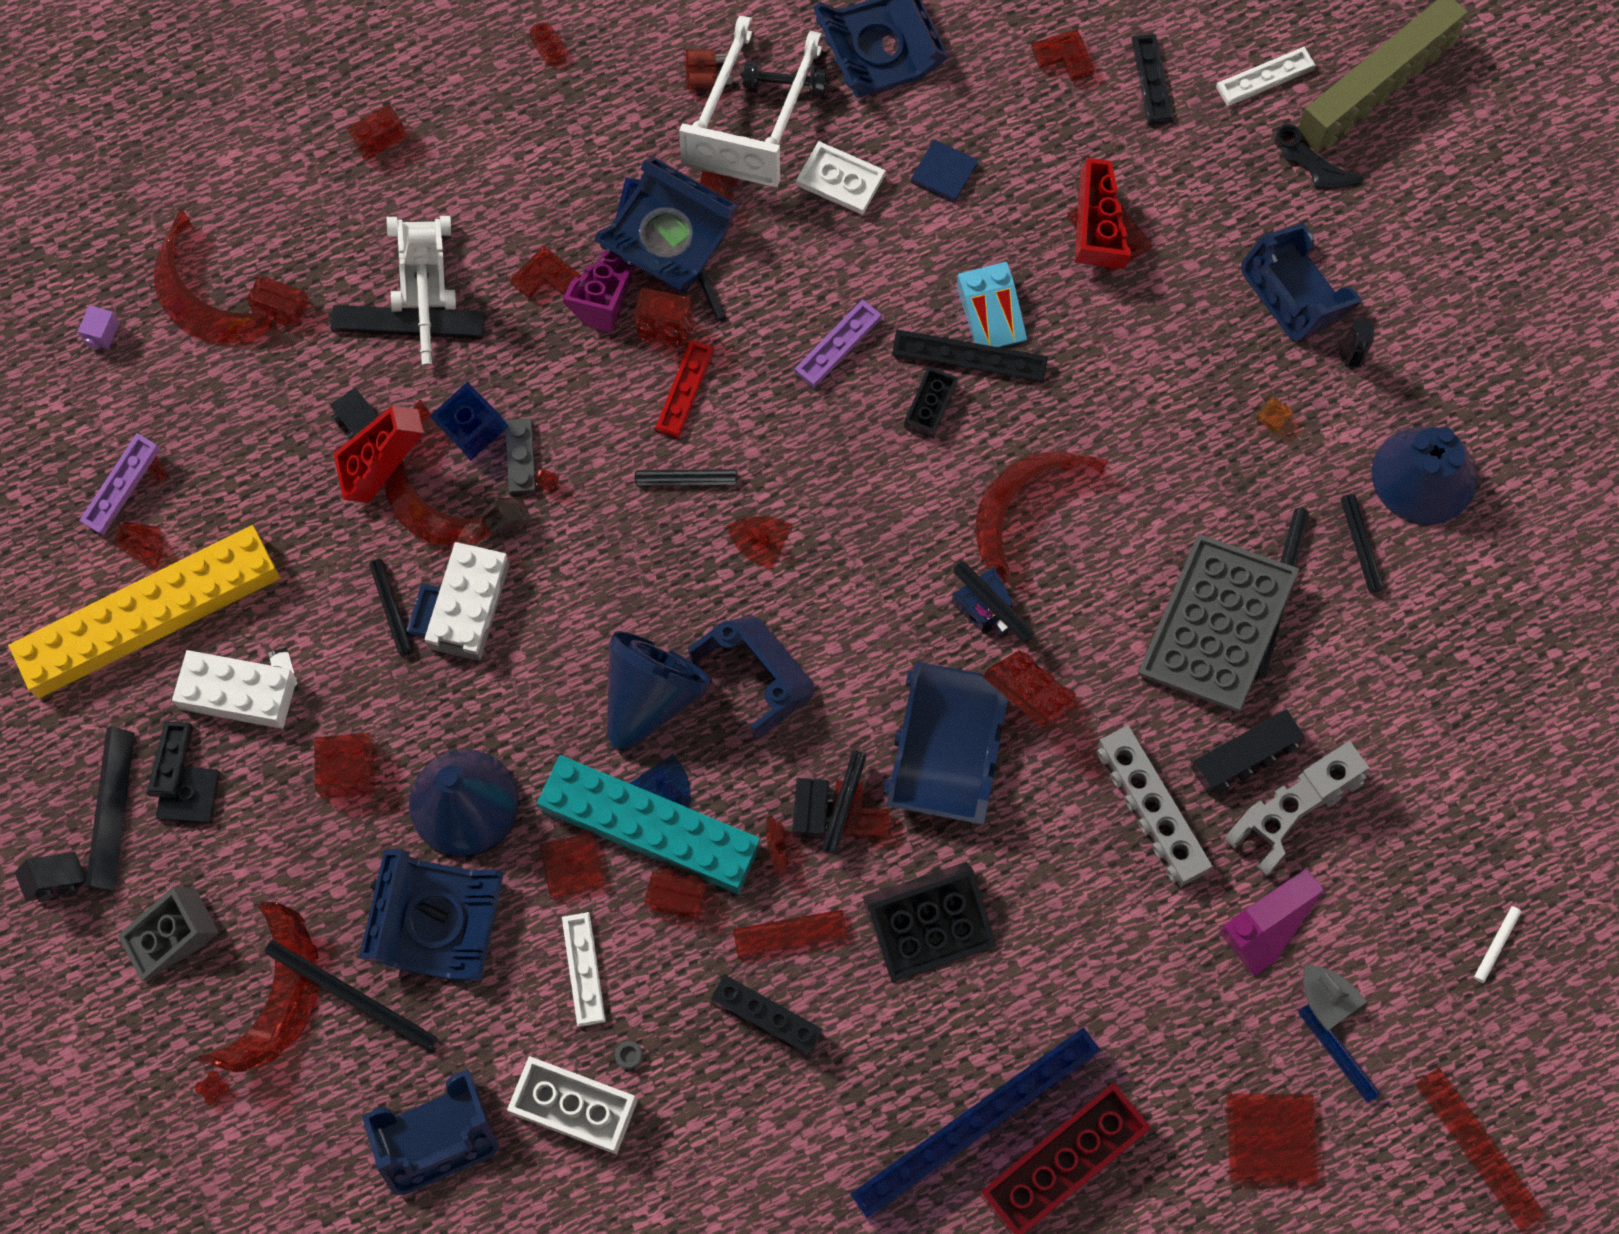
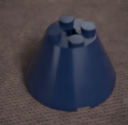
[1371,427,1477,525]

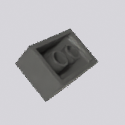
[118,887,219,981]

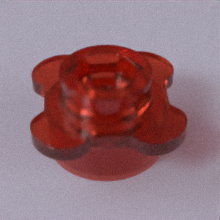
[533,469,560,491]
[195,1071,229,1106]

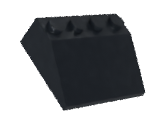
[862,861,996,982]

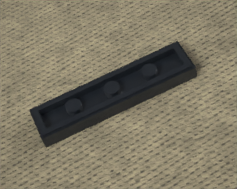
[1131,34,1173,125]

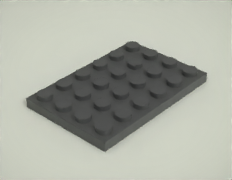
[1138,534,1299,713]

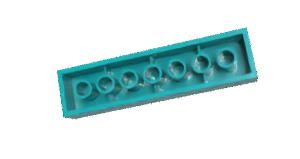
[536,755,761,895]

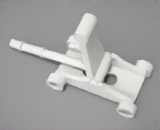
[386,216,456,367]

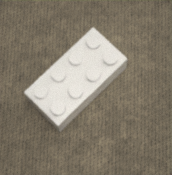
[172,650,297,729]
[507,1056,638,1155]

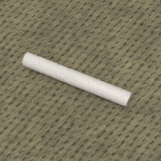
[1474,906,1521,983]

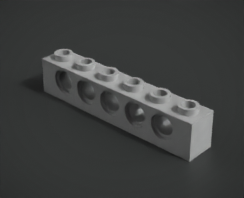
[1096,725,1212,887]

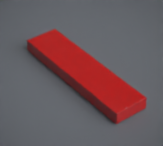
[655,339,715,439]

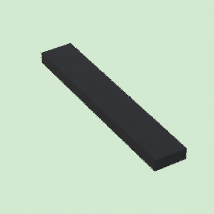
[330,305,485,339]
[892,329,1048,382]
[85,726,135,892]

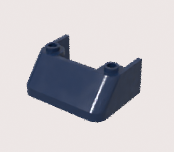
[688,616,814,741]

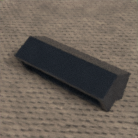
[1339,316,1374,368]

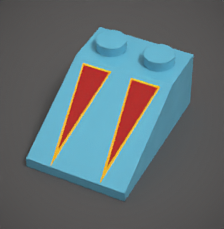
[957,262,1027,348]

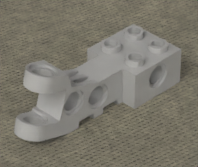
[1224,740,1369,876]

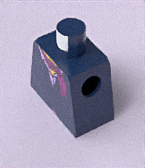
[951,567,1013,635]

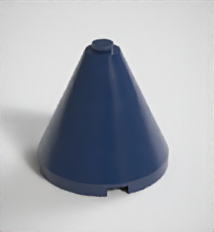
[607,631,711,751]
[409,750,519,857]

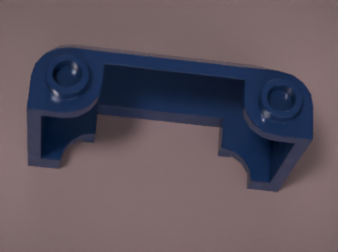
[1241,223,1363,341]
[362,1069,499,1195]

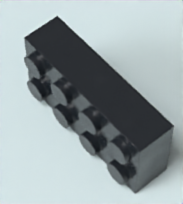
[904,366,958,439]

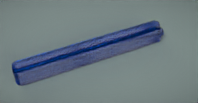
[1299,1004,1380,1103]

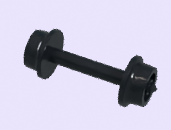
[740,59,830,98]

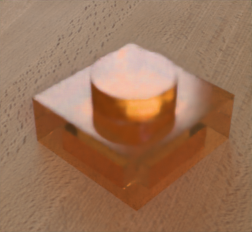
[1256,397,1294,434]

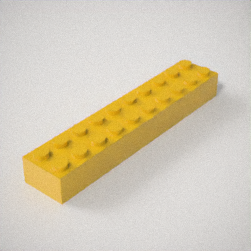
[8,525,281,699]

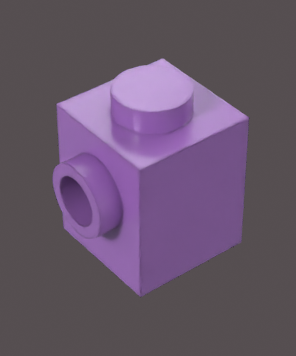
[77,305,120,349]

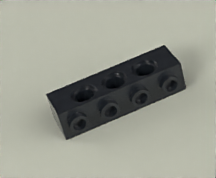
[710,974,823,1059]

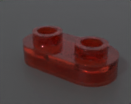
[530,22,567,66]

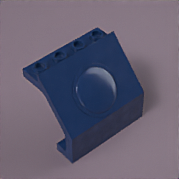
[813,0,949,98]
[359,849,504,983]

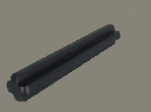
[634,469,738,486]
[1341,494,1384,593]
[369,559,413,656]
[953,561,1035,644]
[822,751,866,855]

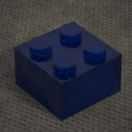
[429,381,509,461]

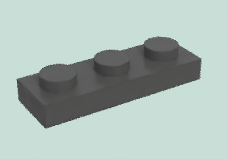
[505,418,536,495]

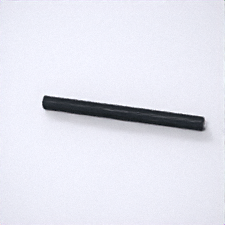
[1256,507,1310,678]
[264,940,437,1051]

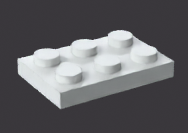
[796,141,885,215]

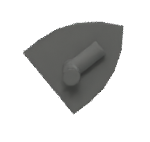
[1303,964,1367,1031]

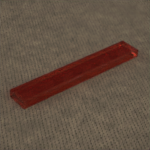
[1414,1067,1545,1231]

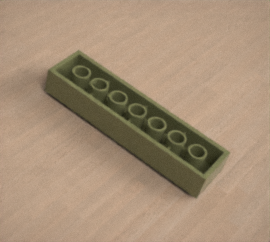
[1298,0,1468,153]

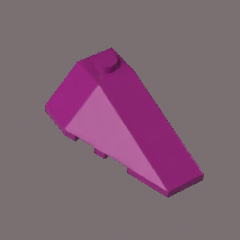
[563,251,636,333]
[1219,868,1324,977]

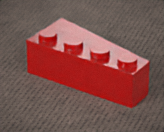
[1074,158,1131,269]
[333,406,423,503]

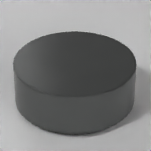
[615,1041,643,1070]

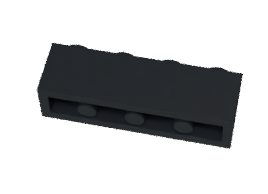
[1191,709,1305,795]

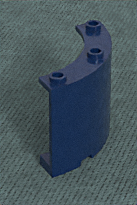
[883,662,1012,825]

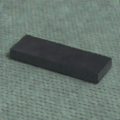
[147,721,193,798]

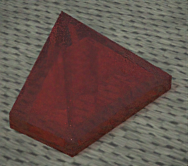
[113,521,164,571]

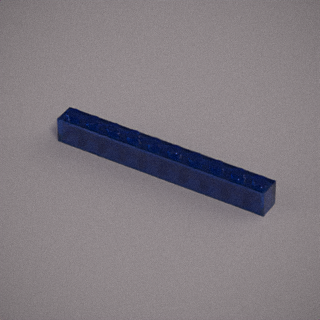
[850,1027,1101,1221]

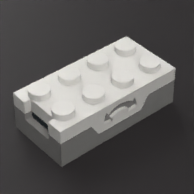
[424,542,510,661]

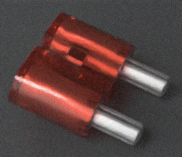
[684,49,733,89]

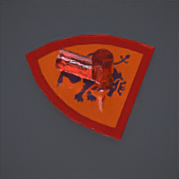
[726,516,792,570]

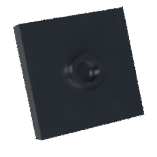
[156,767,220,824]

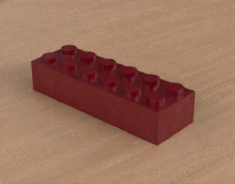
[979,1082,1151,1234]

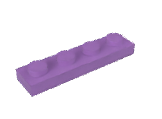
[794,299,882,388]
[79,433,161,535]

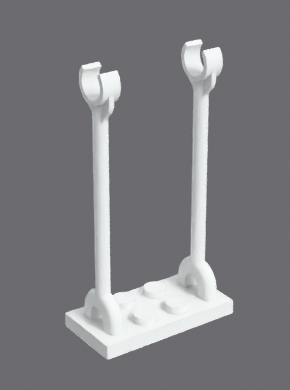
[679,15,822,187]

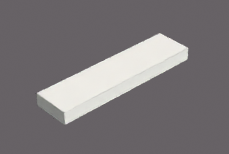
[1216,47,1316,106]
[562,912,606,1027]

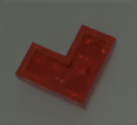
[1031,29,1095,81]
[510,246,581,299]
[835,780,890,838]

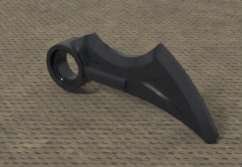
[1275,124,1364,188]

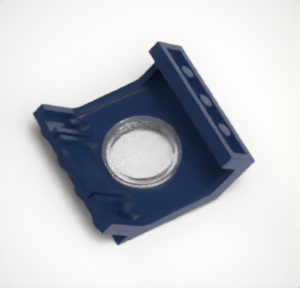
[594,157,739,294]

